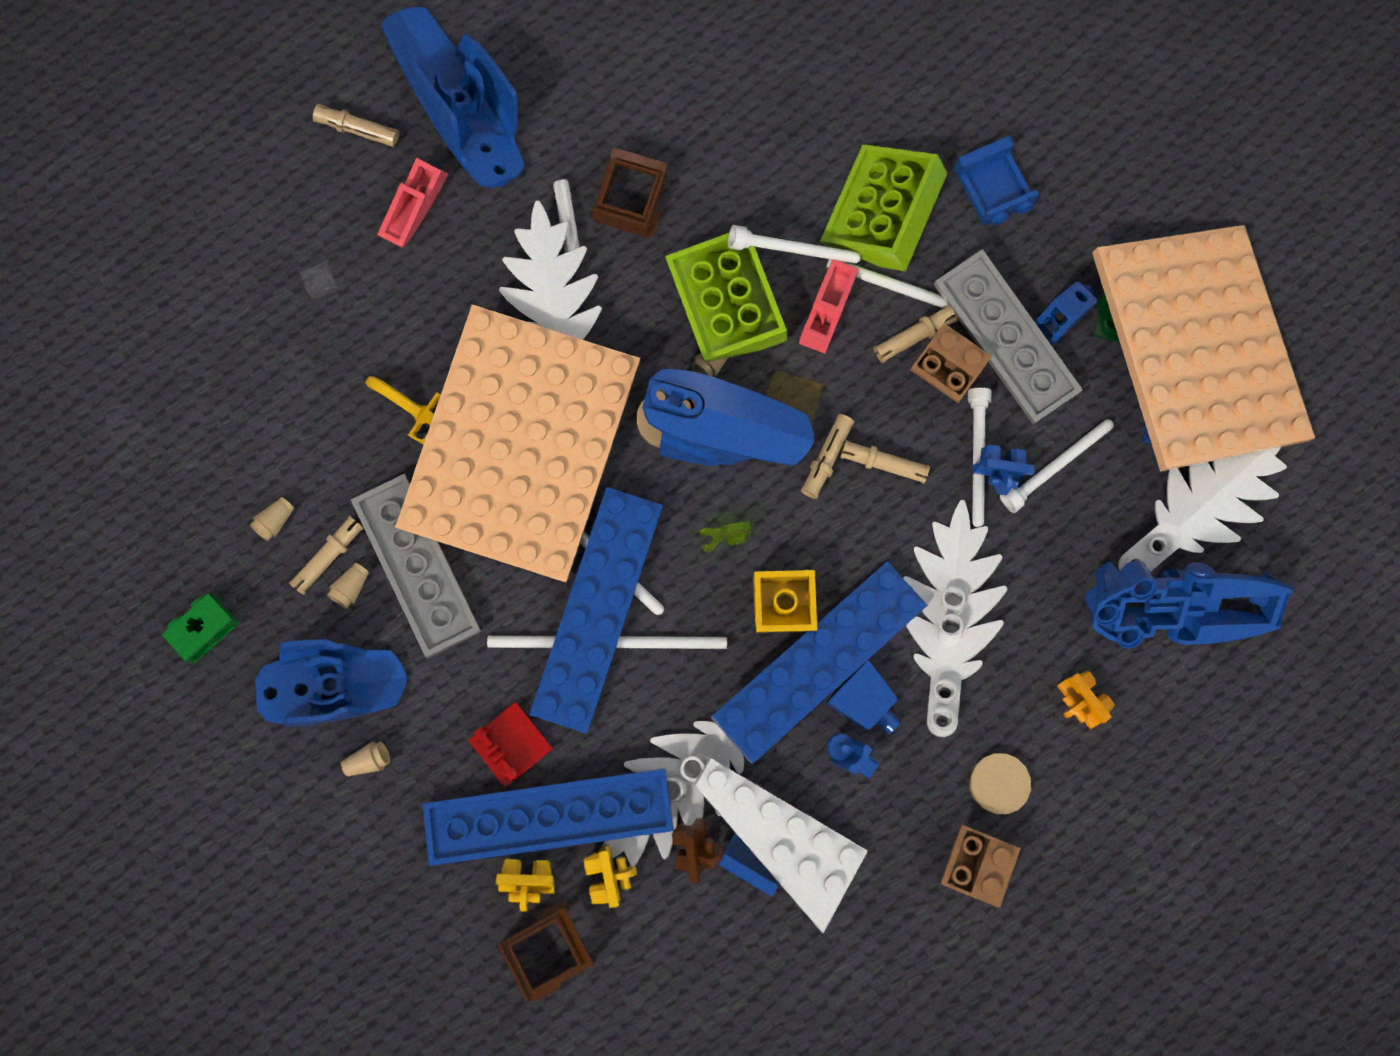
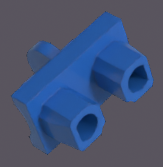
[973,445,1035,495]
[827,733,880,778]

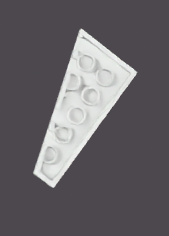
[694,758,868,933]

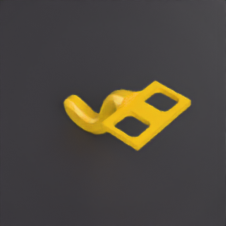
[365,376,441,445]

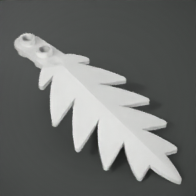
[499,201,602,340]
[1118,447,1287,572]
[903,500,1007,737]
[598,721,744,866]

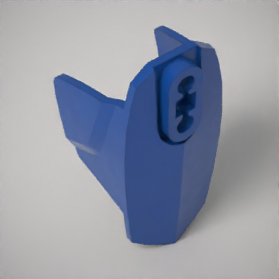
[255,639,408,727]

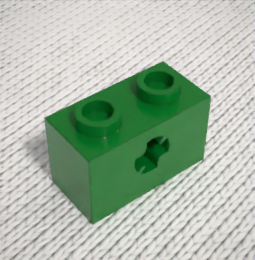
[162,593,240,664]

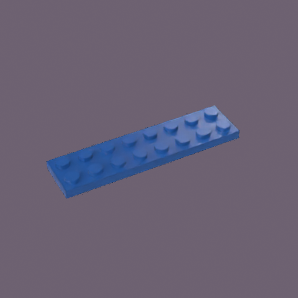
[529,487,663,734]
[711,561,928,764]
[422,769,674,866]

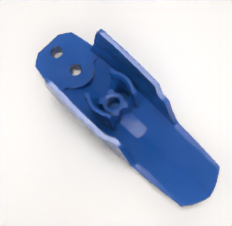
[381,7,524,188]

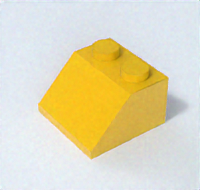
[753,570,817,633]

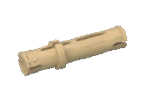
[313,104,400,147]
[873,305,957,363]
[801,414,855,499]
[840,440,930,484]
[289,515,364,595]

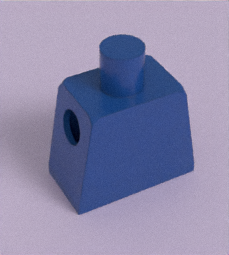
[1035,282,1097,346]
[826,660,901,735]

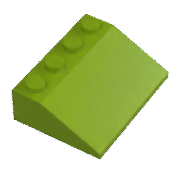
[820,144,947,271]
[665,226,787,362]

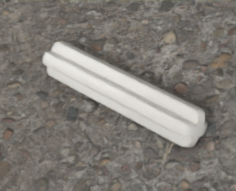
[553,179,580,253]

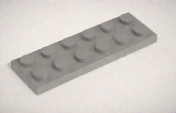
[934,249,1083,424]
[351,474,482,659]

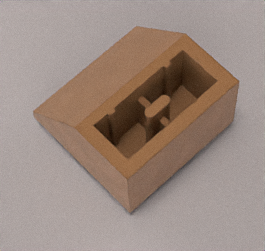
[910,323,992,403]
[940,825,1021,908]

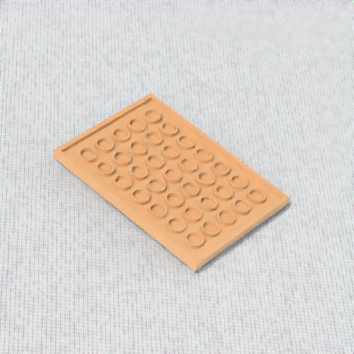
[1092,225,1315,472]
[395,305,640,583]

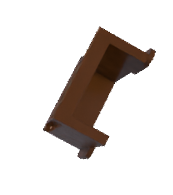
[592,147,668,238]
[498,901,596,1003]

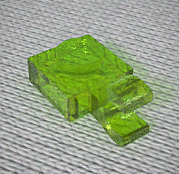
[699,521,752,552]

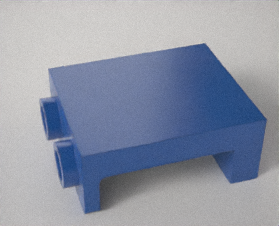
[954,136,1039,226]

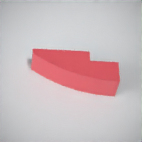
[377,158,448,248]
[799,260,859,354]

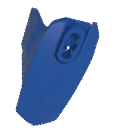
[642,369,814,467]

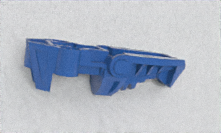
[1085,560,1293,649]

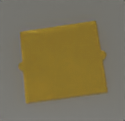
[765,370,823,423]

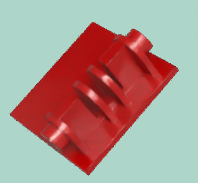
[468,702,553,788]

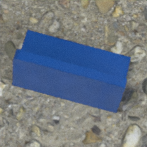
[718,833,778,896]

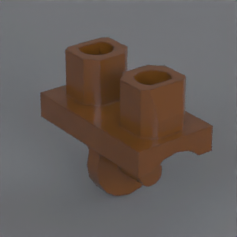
[672,818,724,883]

